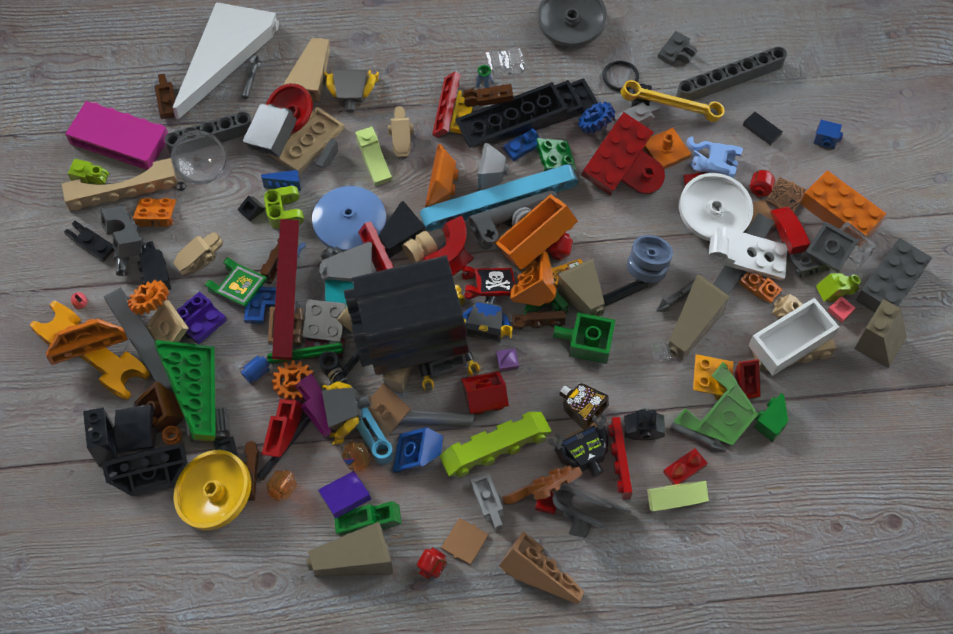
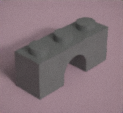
[101,206,144,259]

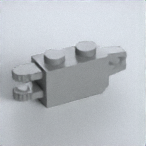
[603,102,661,138]

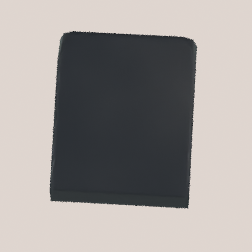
[237,195,266,221]

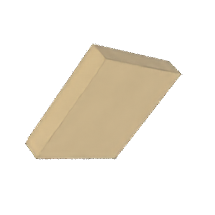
[145,300,189,342]

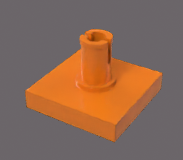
[644,128,691,170]

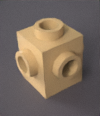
[772,294,803,320]

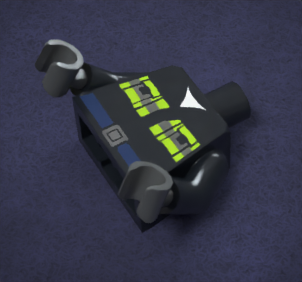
[548,413,608,477]

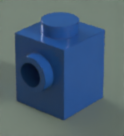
[813,119,843,149]

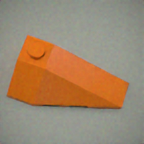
[511,249,556,306]

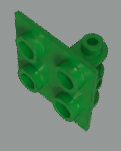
[536,138,577,171]

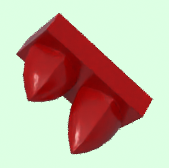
[663,448,708,485]

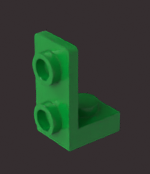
[524,290,569,315]

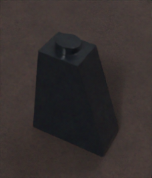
[378,201,425,259]

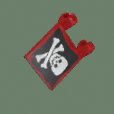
[462,265,515,300]

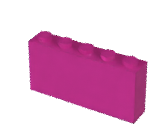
[66,101,168,170]

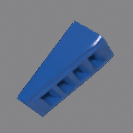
[261,170,301,191]

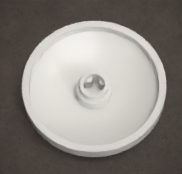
[679,173,753,241]

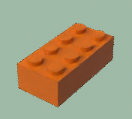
[800,170,887,248]
[494,194,578,270]

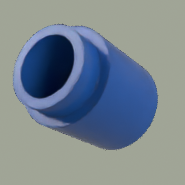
[241,355,270,384]

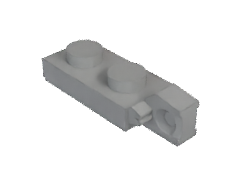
[470,474,504,531]

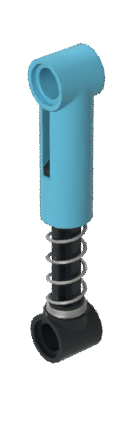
[319,351,393,465]

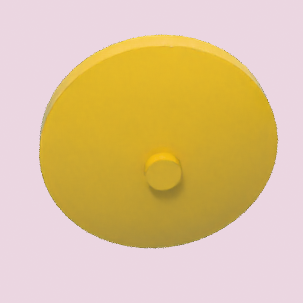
[174,450,251,531]

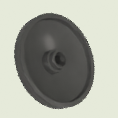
[538,0,607,47]

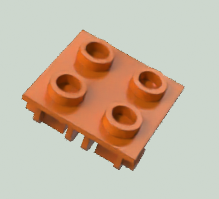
[132,198,177,227]

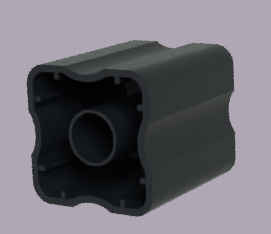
[344,255,469,375]

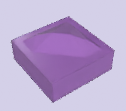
[496,348,519,371]

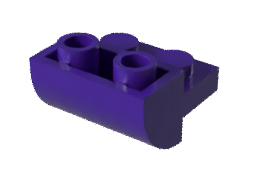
[176,291,227,345]

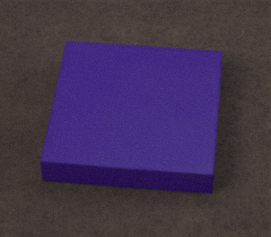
[318,471,371,519]

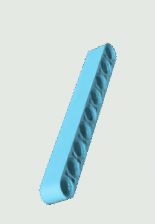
[420,165,579,231]

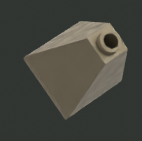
[558,259,605,317]

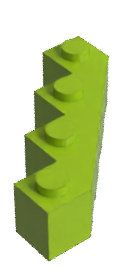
[439,412,552,478]

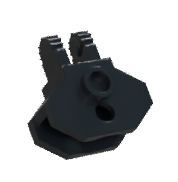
[624,409,665,440]

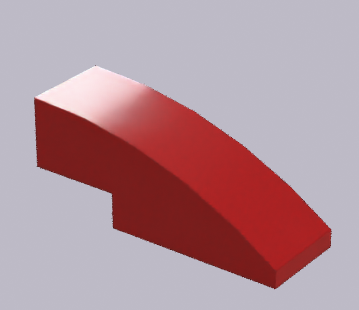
[770,206,811,255]
[261,399,303,457]

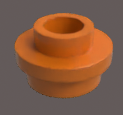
[161,426,182,445]

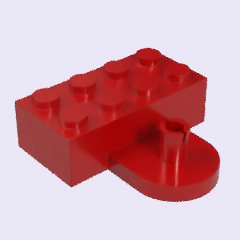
[581,112,665,196]

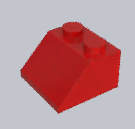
[461,371,509,414]

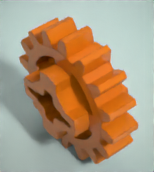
[127,280,169,315]
[272,360,315,401]

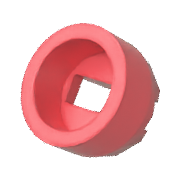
[71,292,88,309]

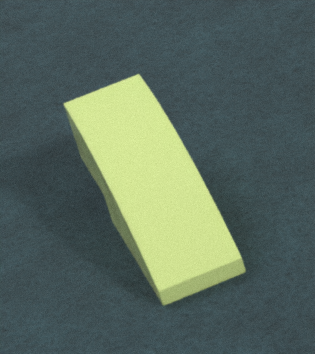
[647,481,709,511]

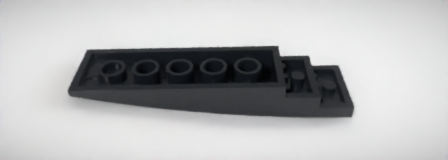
[455,78,598,148]

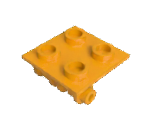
[693,354,733,400]

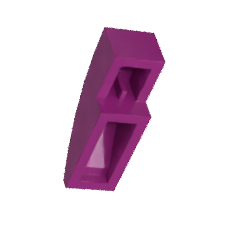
[295,373,331,438]

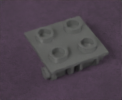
[787,250,830,278]
[302,299,346,342]

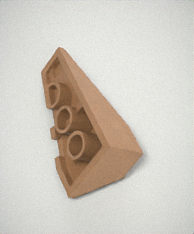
[499,531,584,604]

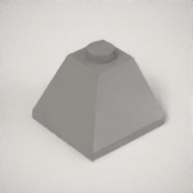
[478,143,509,191]

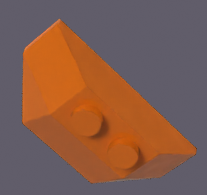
[425,144,459,208]
[45,318,128,365]

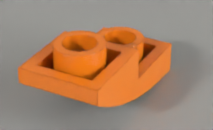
[738,272,783,303]

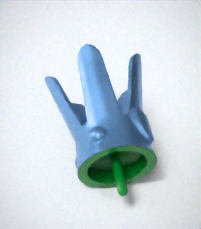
[476,65,494,88]

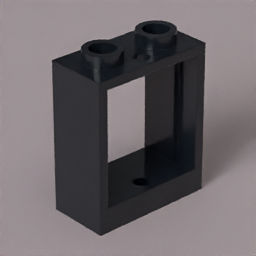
[83,407,118,466]

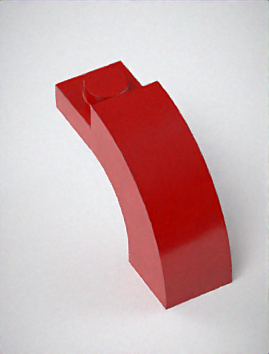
[422,216,466,265]

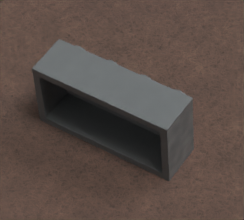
[856,238,932,312]

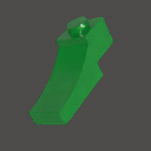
[334,501,402,536]

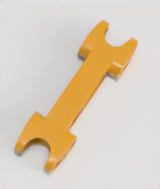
[29,301,151,400]

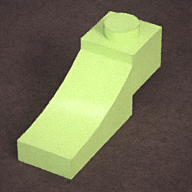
[355,127,392,186]

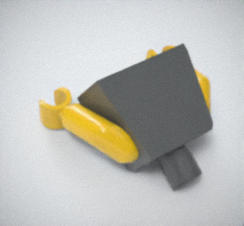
[324,70,379,112]
[322,381,372,445]

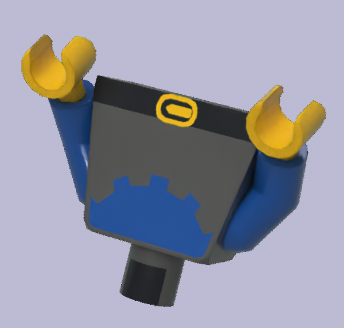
[463,296,513,343]

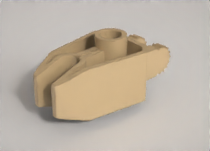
[388,106,414,157]
[173,232,223,275]

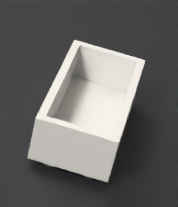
[749,298,839,376]

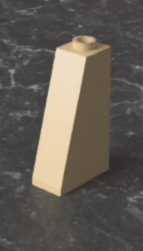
[284,38,330,101]

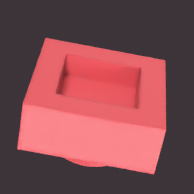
[827,296,856,323]

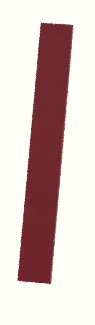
[272,219,299,360]

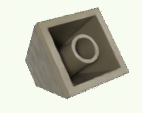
[667,274,730,360]
[306,522,393,577]

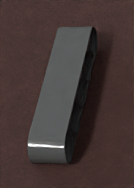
[165,112,252,156]

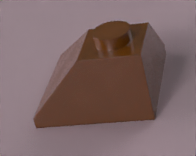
[134,382,185,433]

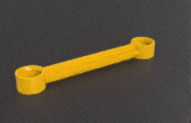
[621,80,725,122]

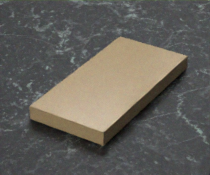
[271,107,345,175]

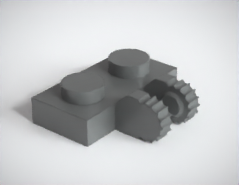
[657,31,697,65]

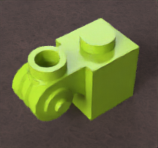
[68,158,110,185]
[816,273,861,302]

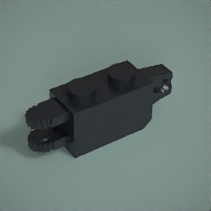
[137,241,172,300]

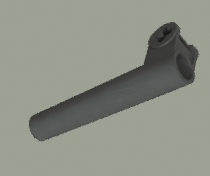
[468,190,557,249]

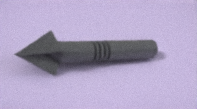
[242,54,261,99]
[656,280,695,312]
[670,422,726,452]

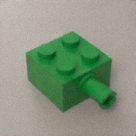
[553,312,616,364]

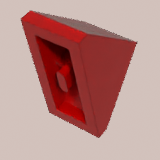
[734,359,761,399]

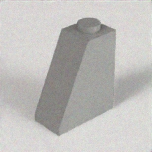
[319,242,372,281]

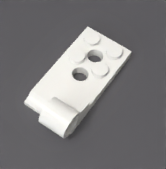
[709,228,787,281]

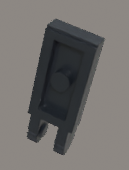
[64,221,114,262]

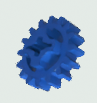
[578,101,616,134]

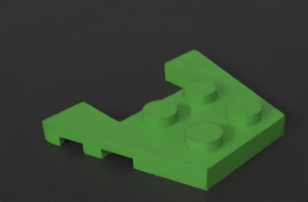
[674,362,758,445]

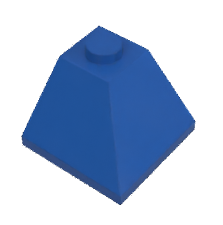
[393,427,444,473]

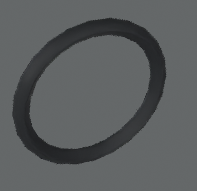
[602,60,639,91]

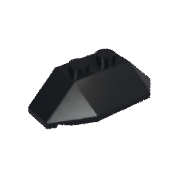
[101,443,188,496]

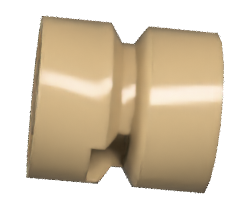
[402,231,437,263]

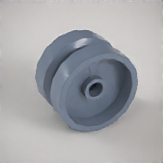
[627,235,673,283]

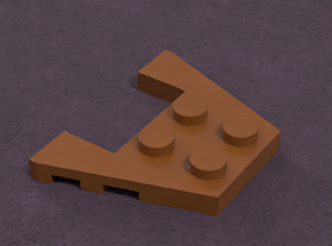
[502,465,582,504]

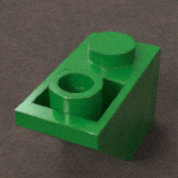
[754,393,789,442]

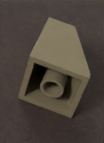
[854,299,907,368]

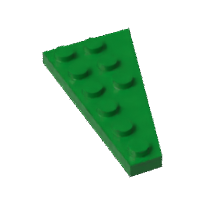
[155,340,216,441]

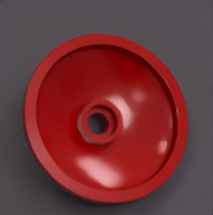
[266,83,313,135]

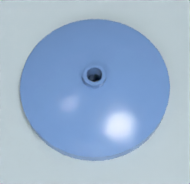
[312,186,386,252]

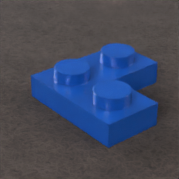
[244,287,276,324]

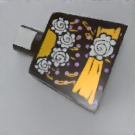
[559,383,609,430]

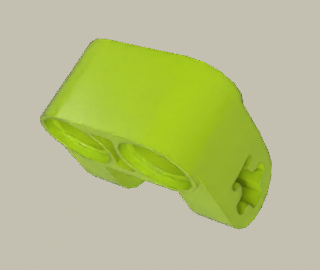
[264,186,304,229]

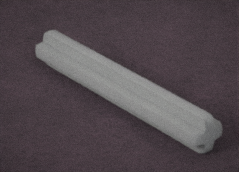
[401,411,474,426]

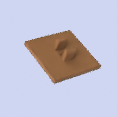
[367,383,411,438]

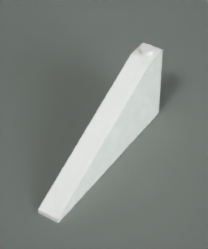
[173,2,279,119]

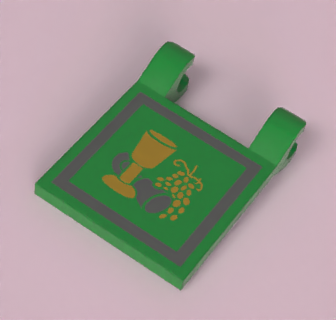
[205,257,267,307]

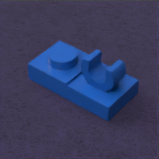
[503,129,539,162]

